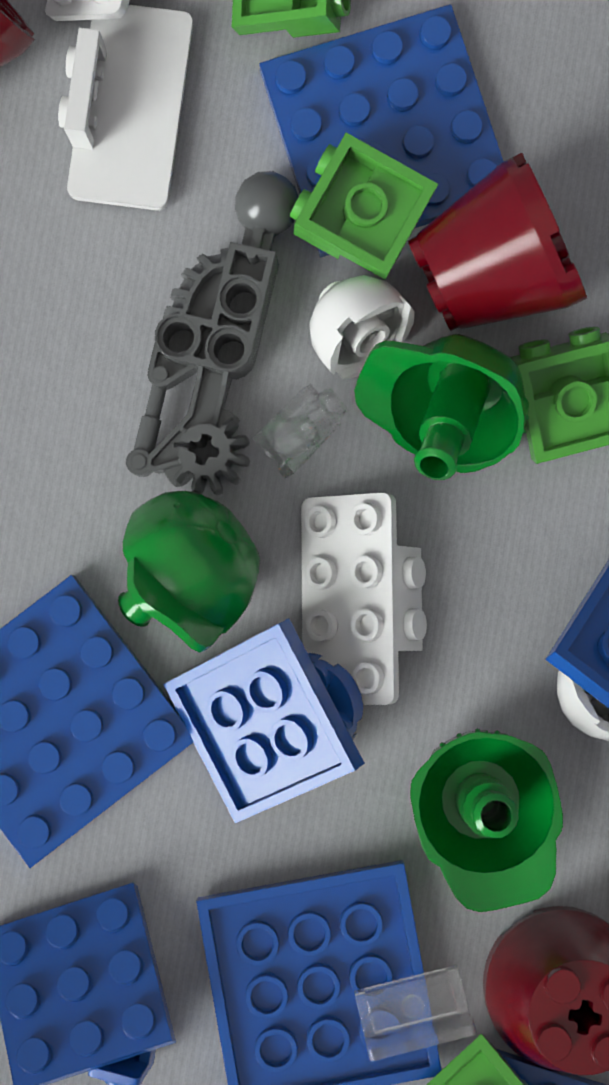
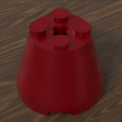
[408,153,587,331]
[483,906,609,1075]

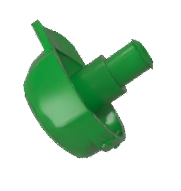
[354,334,529,480]
[118,491,260,653]
[410,728,563,912]

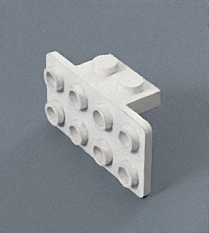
[58,5,193,211]
[301,493,427,705]

